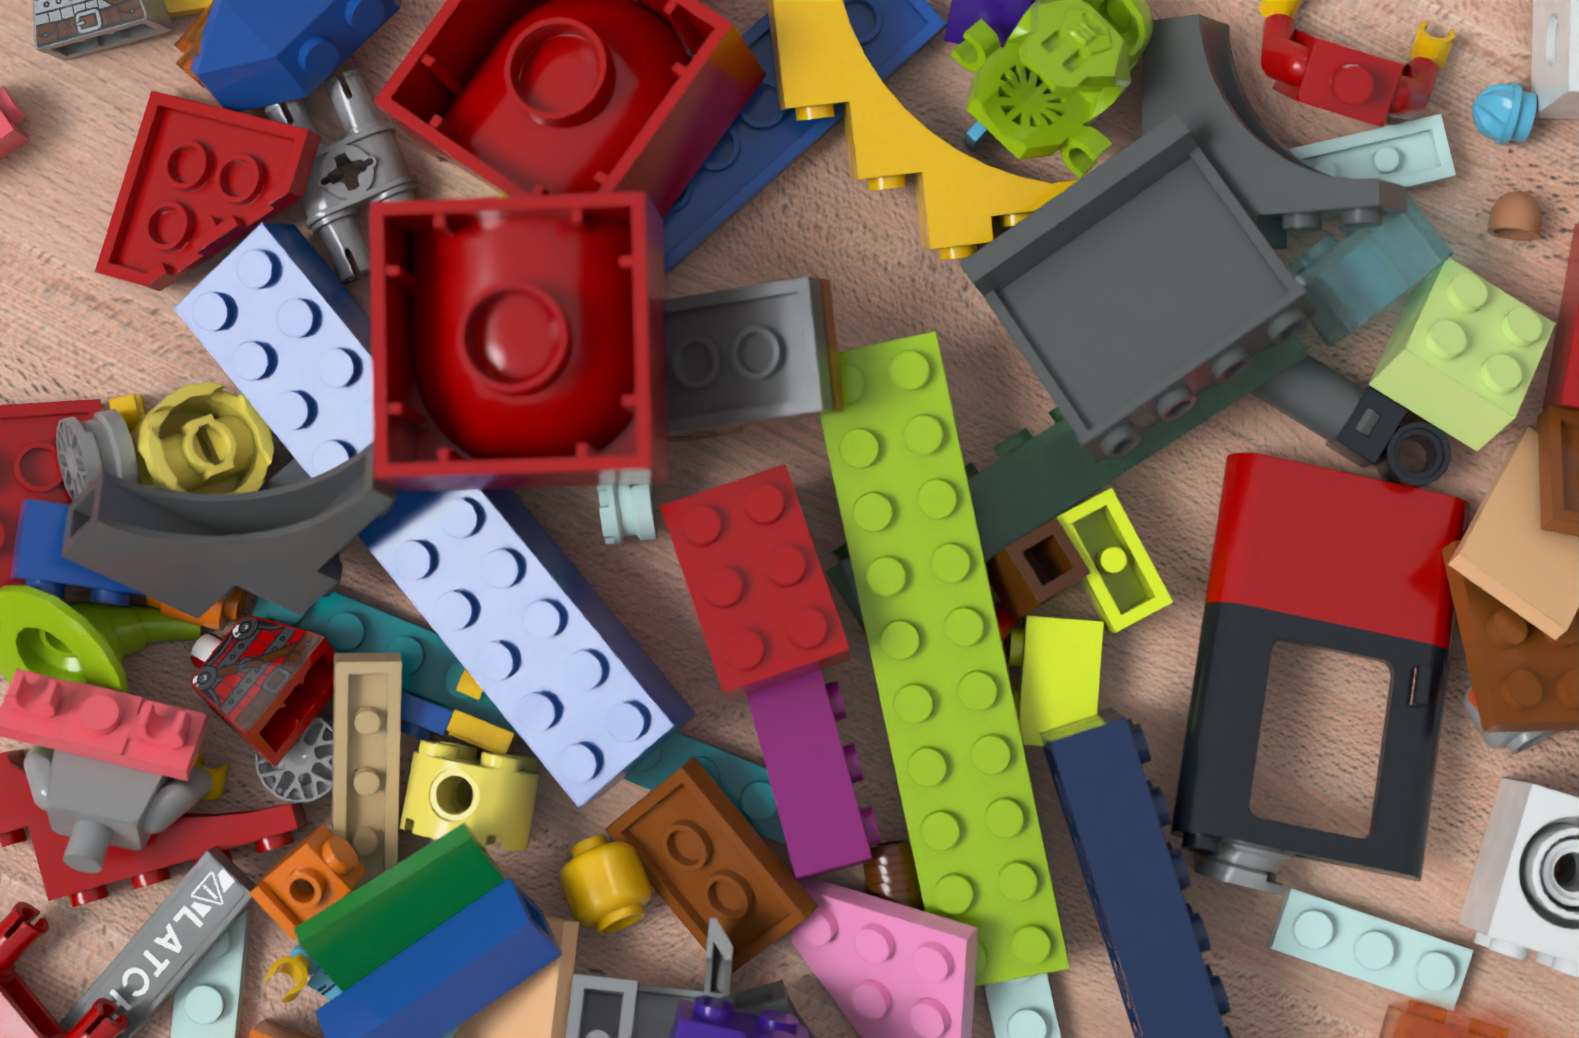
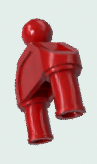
[0,902,129,1038]

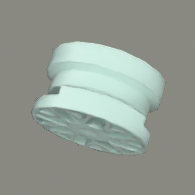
[597,484,657,545]

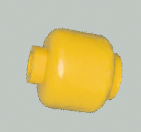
[559,835,652,936]

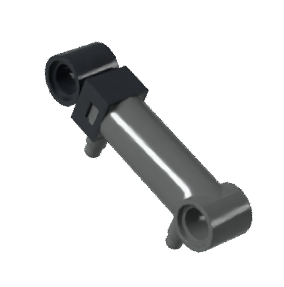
[1231,342,1451,488]

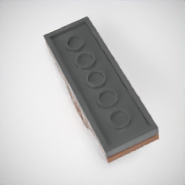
[665,276,845,443]

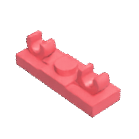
[0,668,208,781]

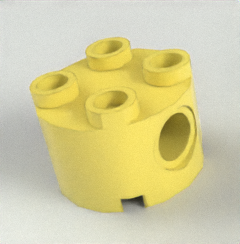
[130,382,274,494]
[400,740,541,851]

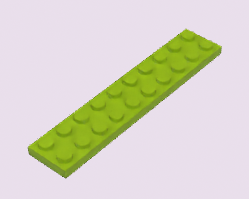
[820,331,1070,987]

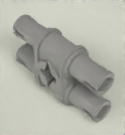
[264,68,419,284]

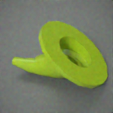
[0,585,202,694]

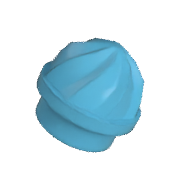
[1472,81,1537,146]

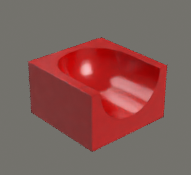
[373,0,766,219]
[369,191,669,492]

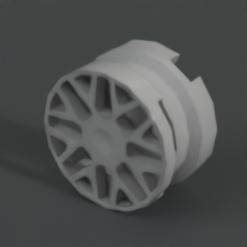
[56,409,138,501]
[254,715,333,803]
[1194,844,1291,894]

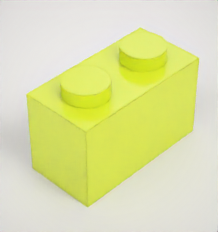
[1048,487,1173,633]
[1007,616,1104,747]

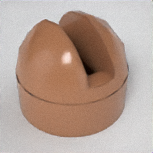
[1488,191,1542,241]

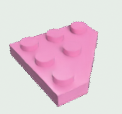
[791,878,978,1038]

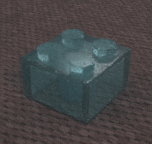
[1288,194,1454,346]

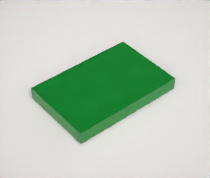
[293,823,508,992]

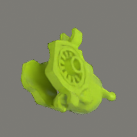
[950,0,1154,179]

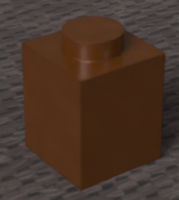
[986,518,1091,622]

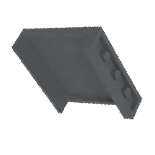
[960,112,1317,464]

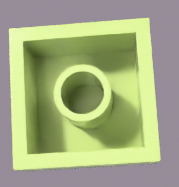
[1368,256,1556,452]

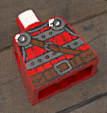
[191,615,337,767]

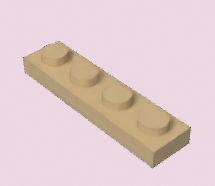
[332,652,402,897]

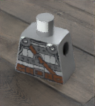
[33,0,174,61]

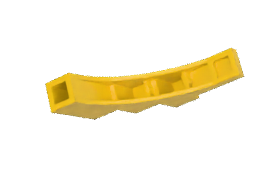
[767,0,1080,260]

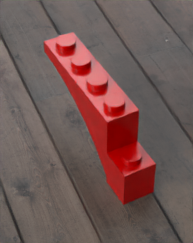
[0,749,308,907]

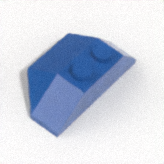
[190,0,401,112]

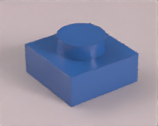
[400,688,455,741]

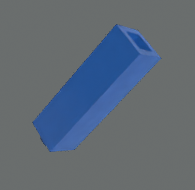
[315,877,562,1038]

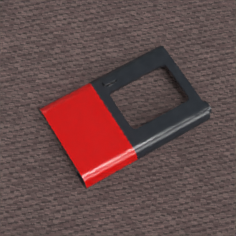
[1170,453,1470,882]

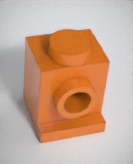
[249,823,366,941]

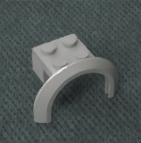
[565,918,733,1038]

